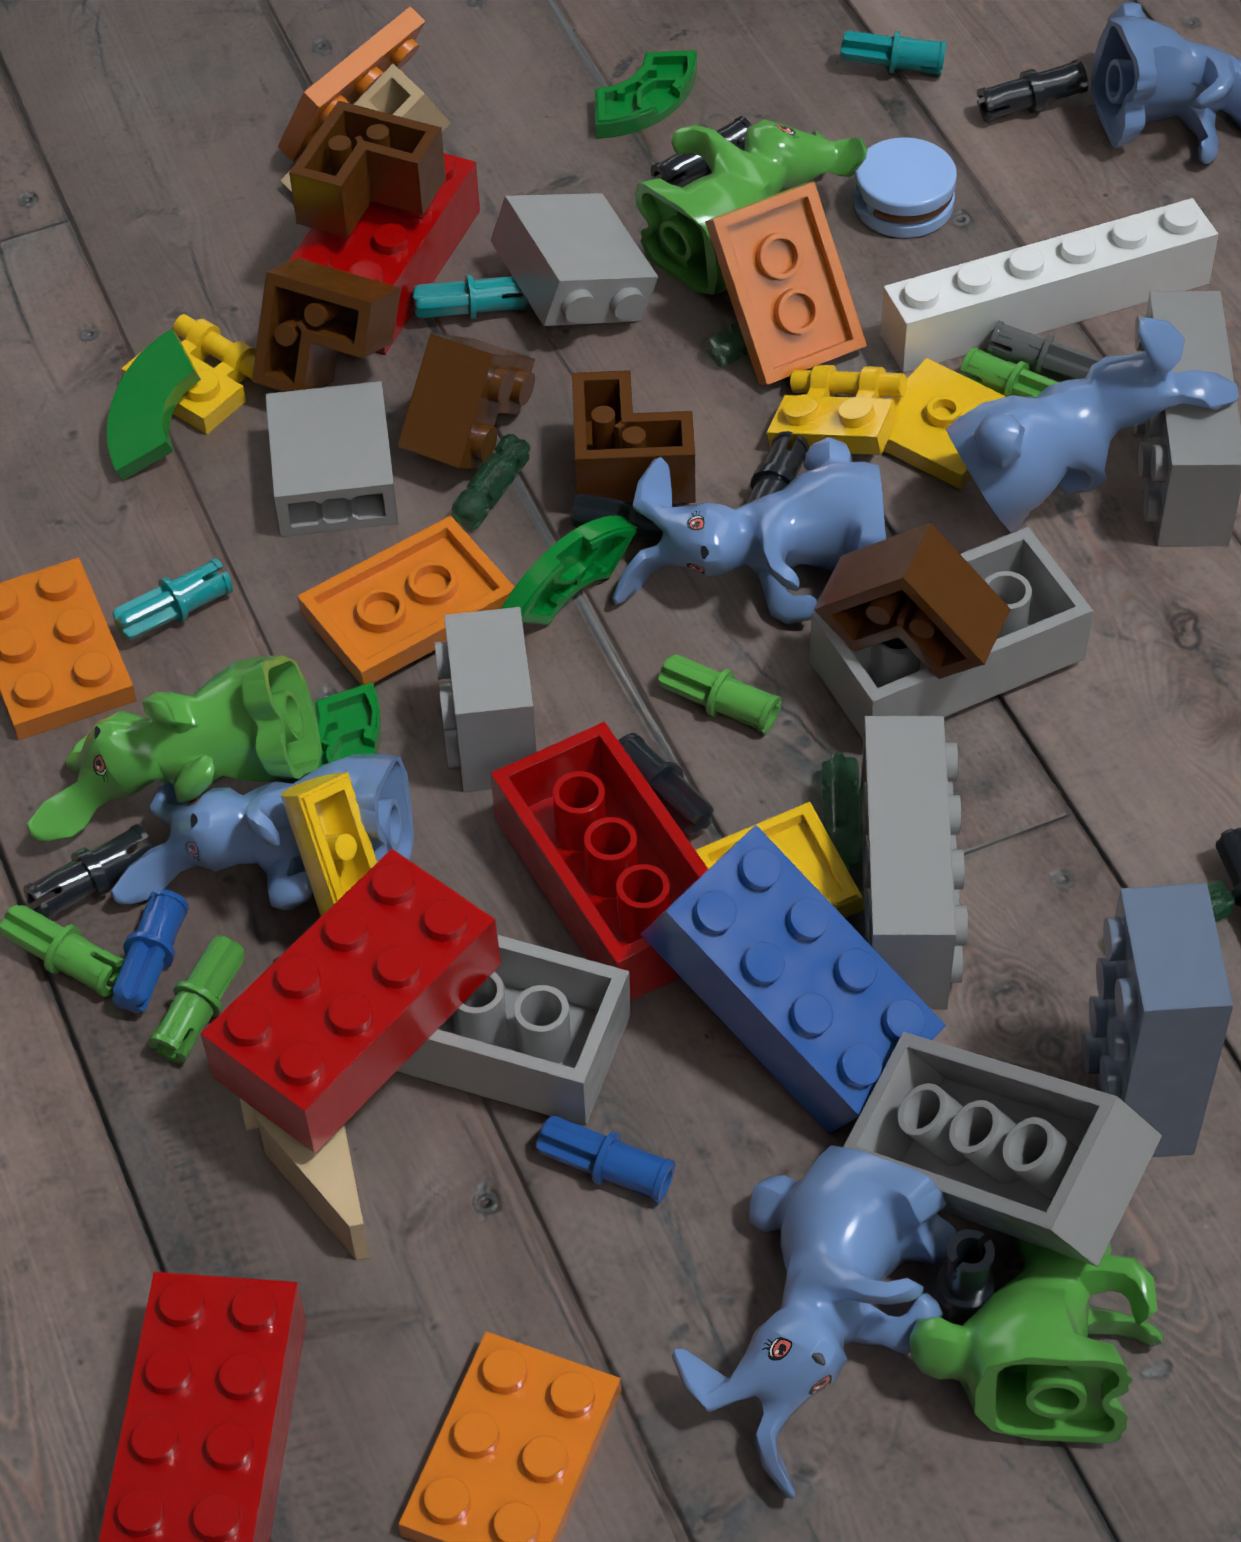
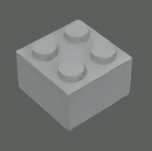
[434,607,537,792]

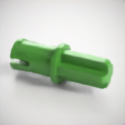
[960,347,1059,397]
[658,654,782,734]
[0,905,125,997]
[147,935,244,1064]

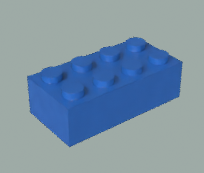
[640,825,946,1134]

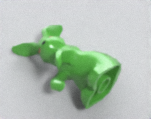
[635,119,868,295]
[26,655,322,841]
[909,1238,1164,1444]

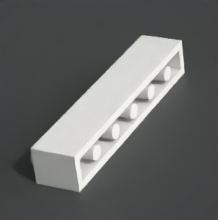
[880,198,1219,373]

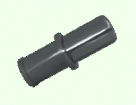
[986,320,1101,381]

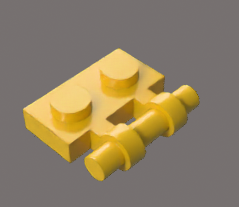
[121,314,256,435]
[767,365,907,455]

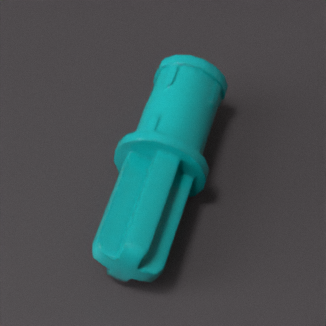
[840,30,946,76]
[412,274,526,319]
[112,558,233,641]

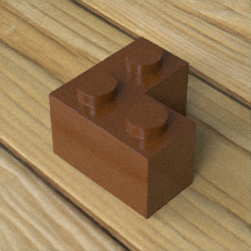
[289,100,446,238]
[252,258,401,392]
[397,333,535,469]
[572,370,696,504]
[813,523,1011,679]

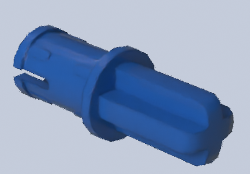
[112,889,189,1013]
[536,1116,676,1203]

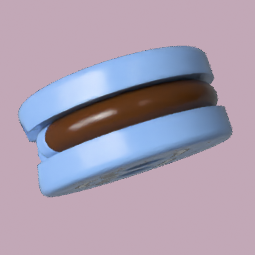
[853,137,957,238]

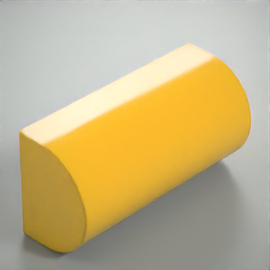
[280,772,377,916]

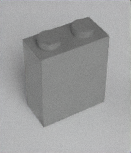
[490,193,658,326]
[265,381,399,537]

